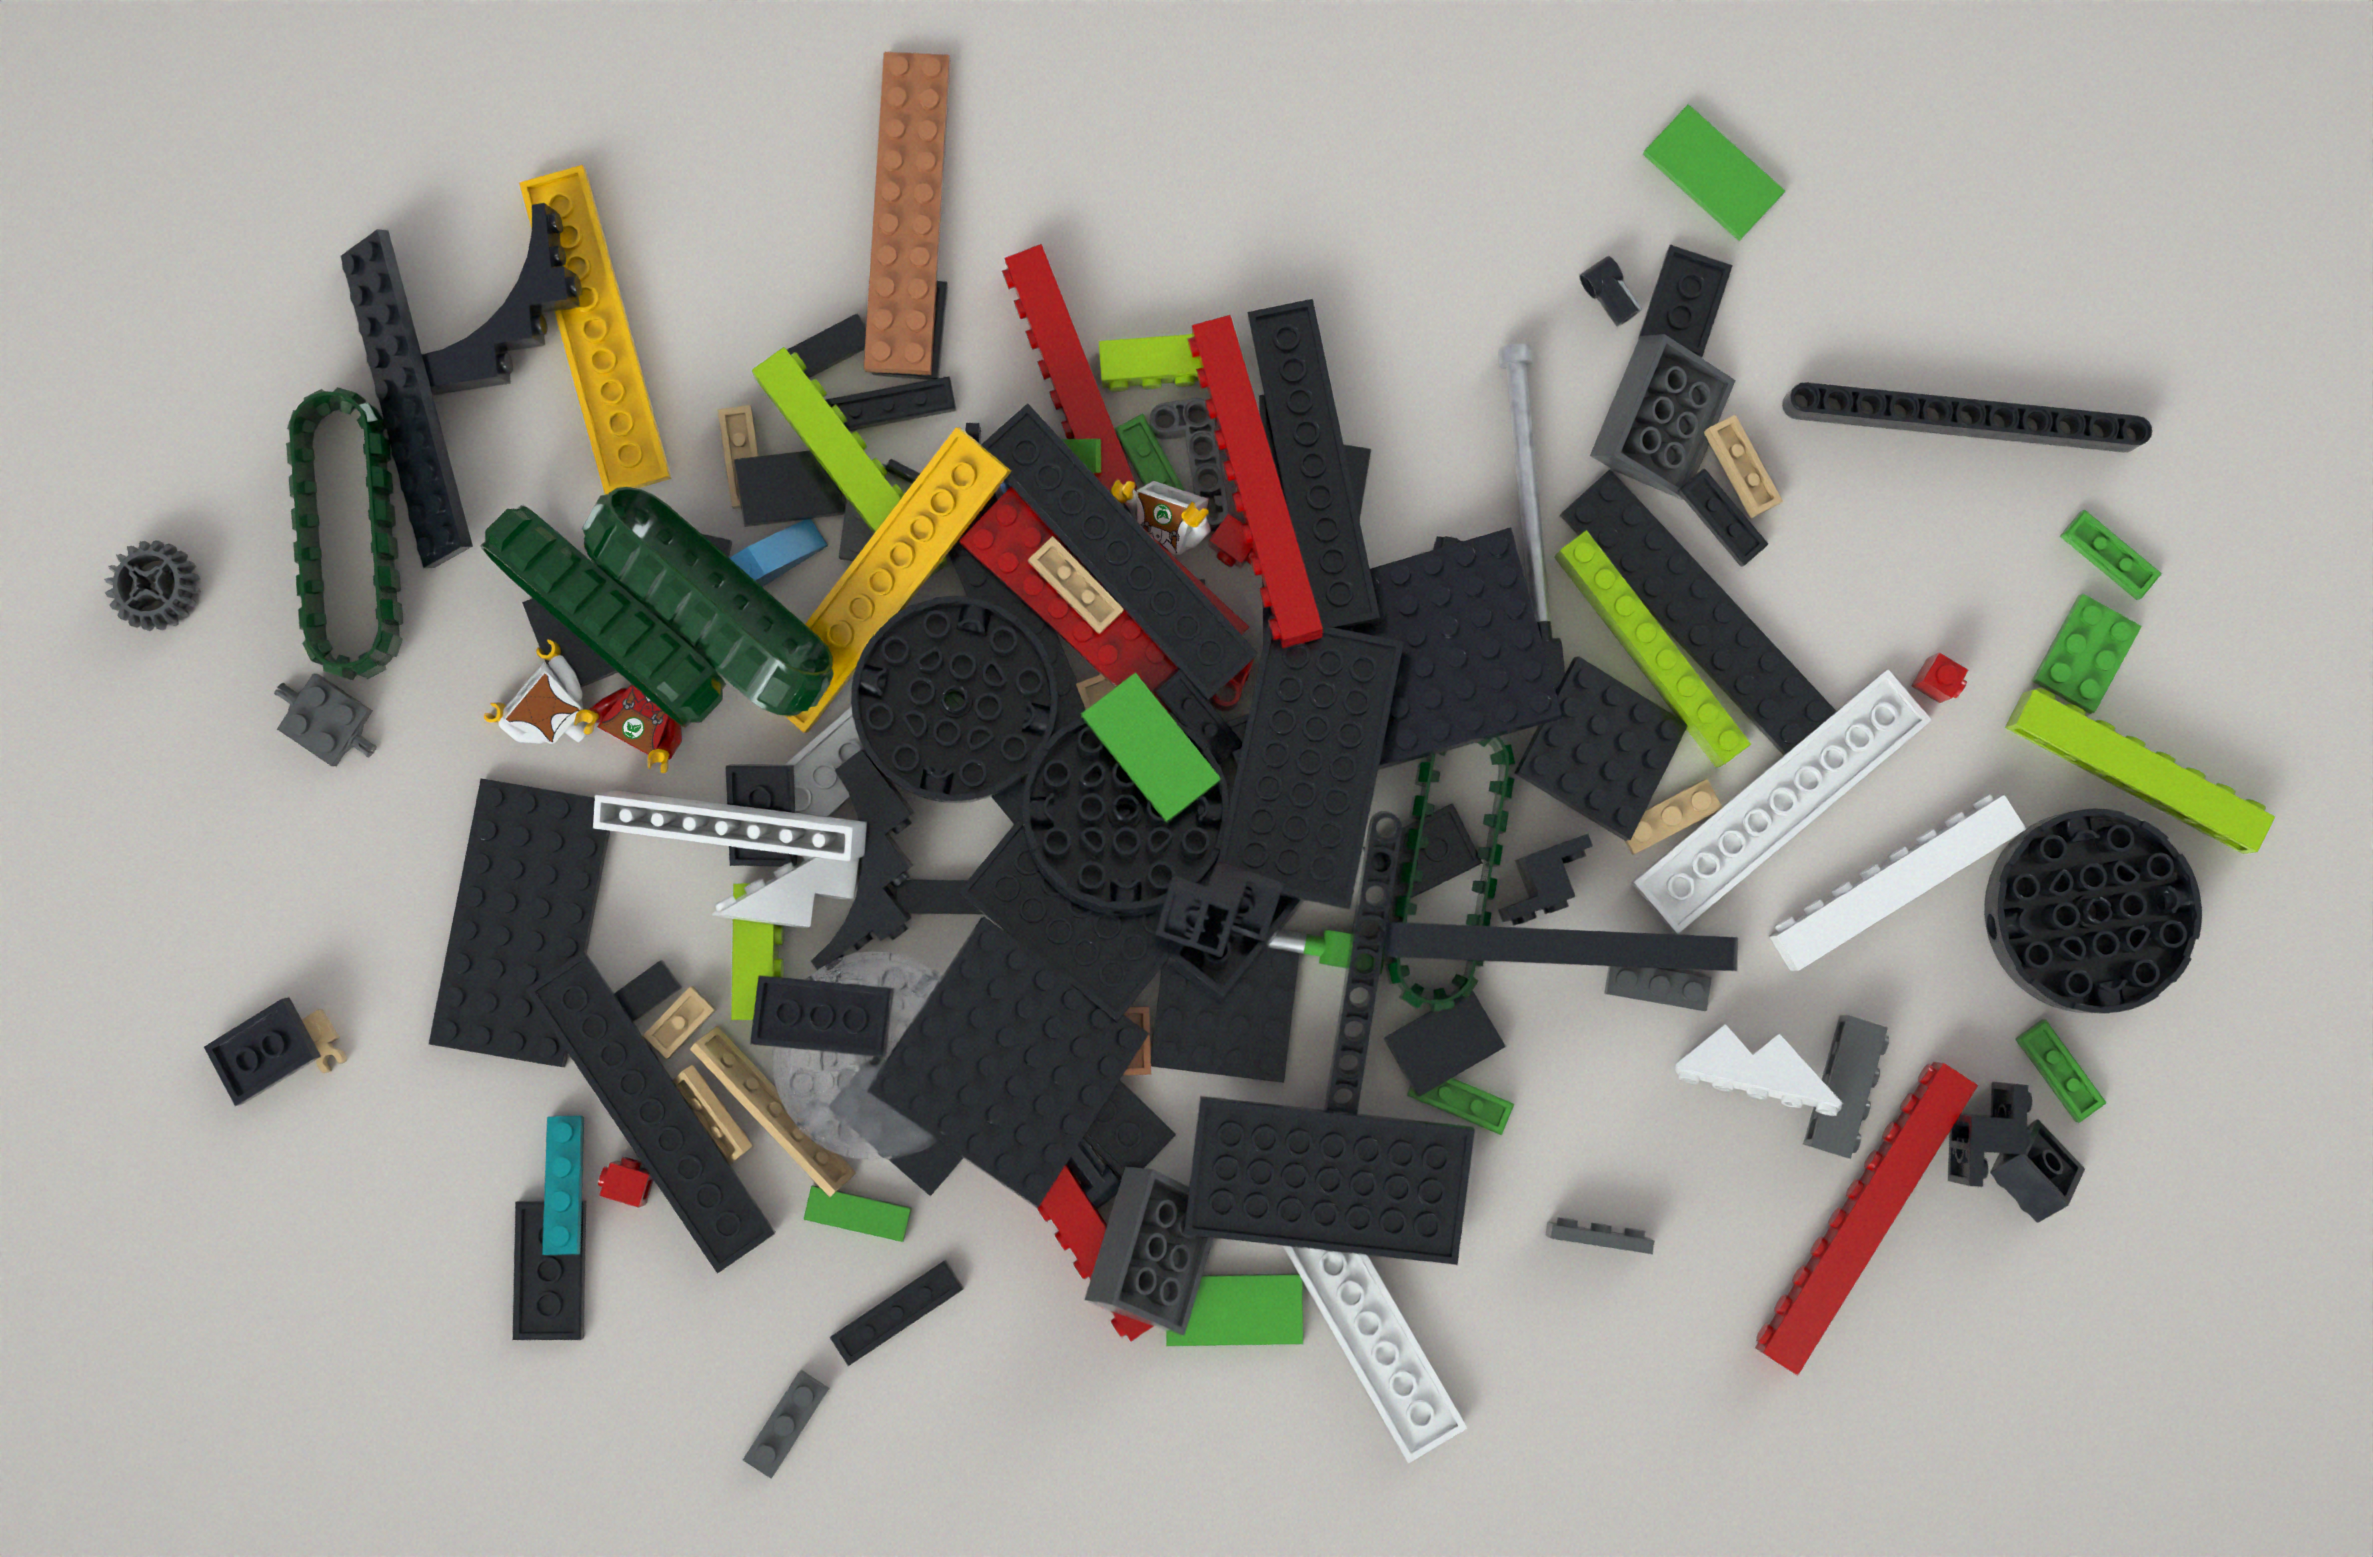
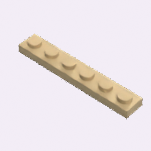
[690,1026,856,1197]

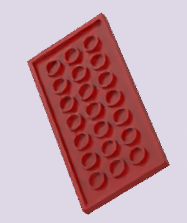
[959,487,1249,714]

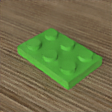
[2032,594,2142,714]

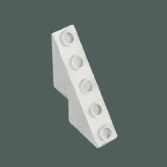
[712,855,859,928]
[1675,1024,1842,1116]

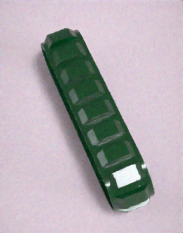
[286,387,403,681]
[582,487,834,716]
[480,505,726,728]
[1385,737,1515,1012]

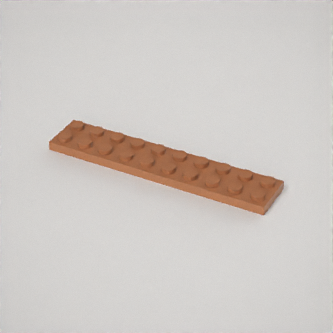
[864,52,950,375]

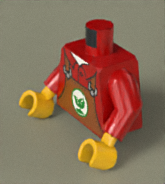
[574,685,682,773]

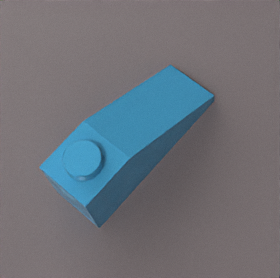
[730,519,828,587]

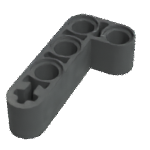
[1150,398,1228,531]

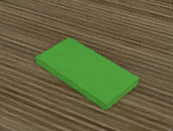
[1643,104,1785,241]
[1081,672,1221,823]
[1166,1274,1303,1346]

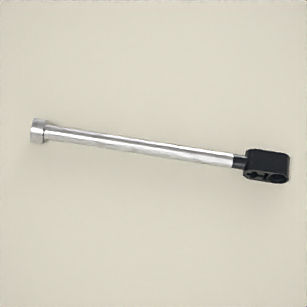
[1498,344,1565,691]

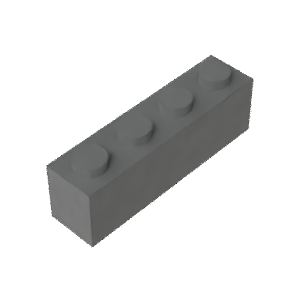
[1803,1015,1889,1159]

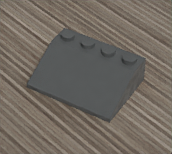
[1590,334,1736,500]
[1084,1167,1213,1336]

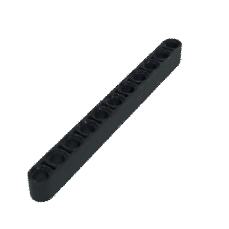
[1782,382,2152,452]
[1324,811,1402,1113]
[1384,922,1738,971]

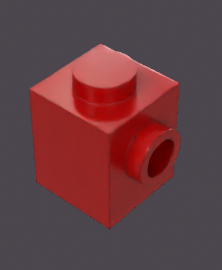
[1208,513,1255,569]
[1911,653,1969,703]
[598,1157,654,1208]

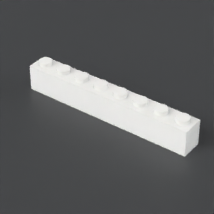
[593,790,867,862]
[1769,794,2026,971]

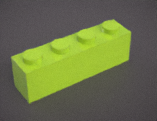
[1099,334,1201,392]
[731,884,785,1020]

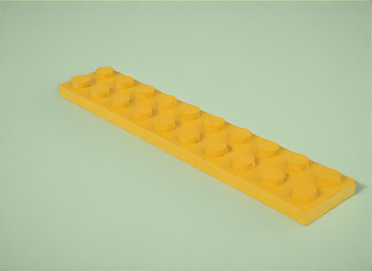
[519,165,672,495]
[785,427,1011,733]

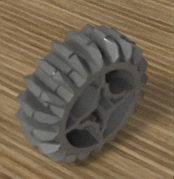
[104,540,201,631]

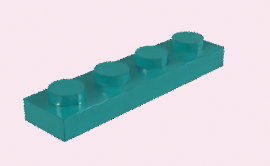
[542,1116,584,1255]

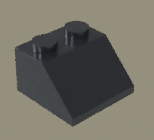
[1990,1119,2085,1223]

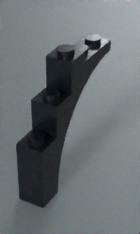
[422,203,582,395]
[810,749,915,972]

